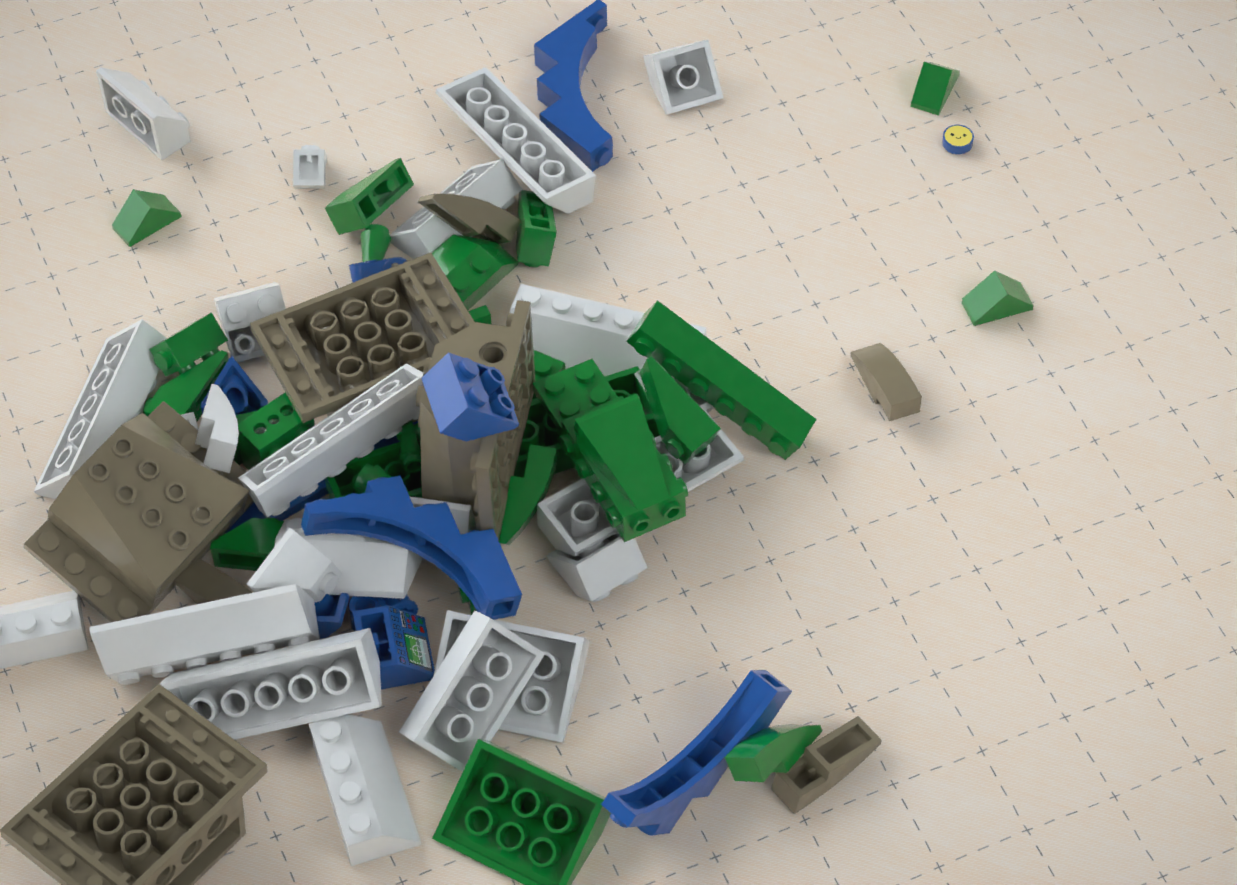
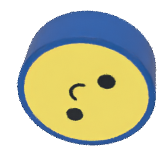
[942,124,974,154]

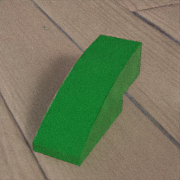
[499,444,560,545]
[725,724,823,782]

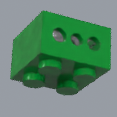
[238,392,315,470]

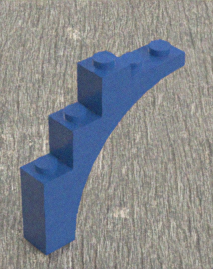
[301,476,522,620]
[601,670,792,836]

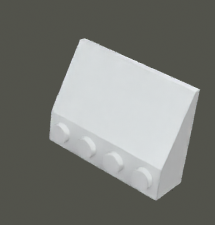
[434,610,590,743]

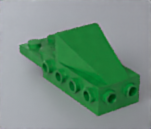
[532,359,688,542]

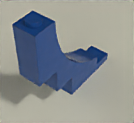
[534,0,613,172]

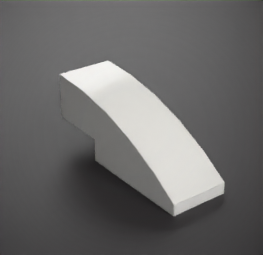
[195,384,239,473]

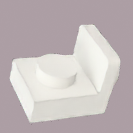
[293,145,327,189]

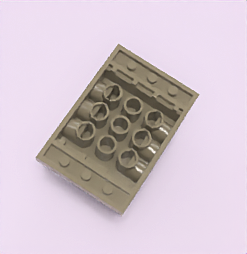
[250,252,475,426]
[416,300,536,538]
[24,401,254,622]
[0,684,268,885]

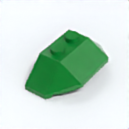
[432,234,519,310]

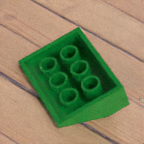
[432,739,611,885]

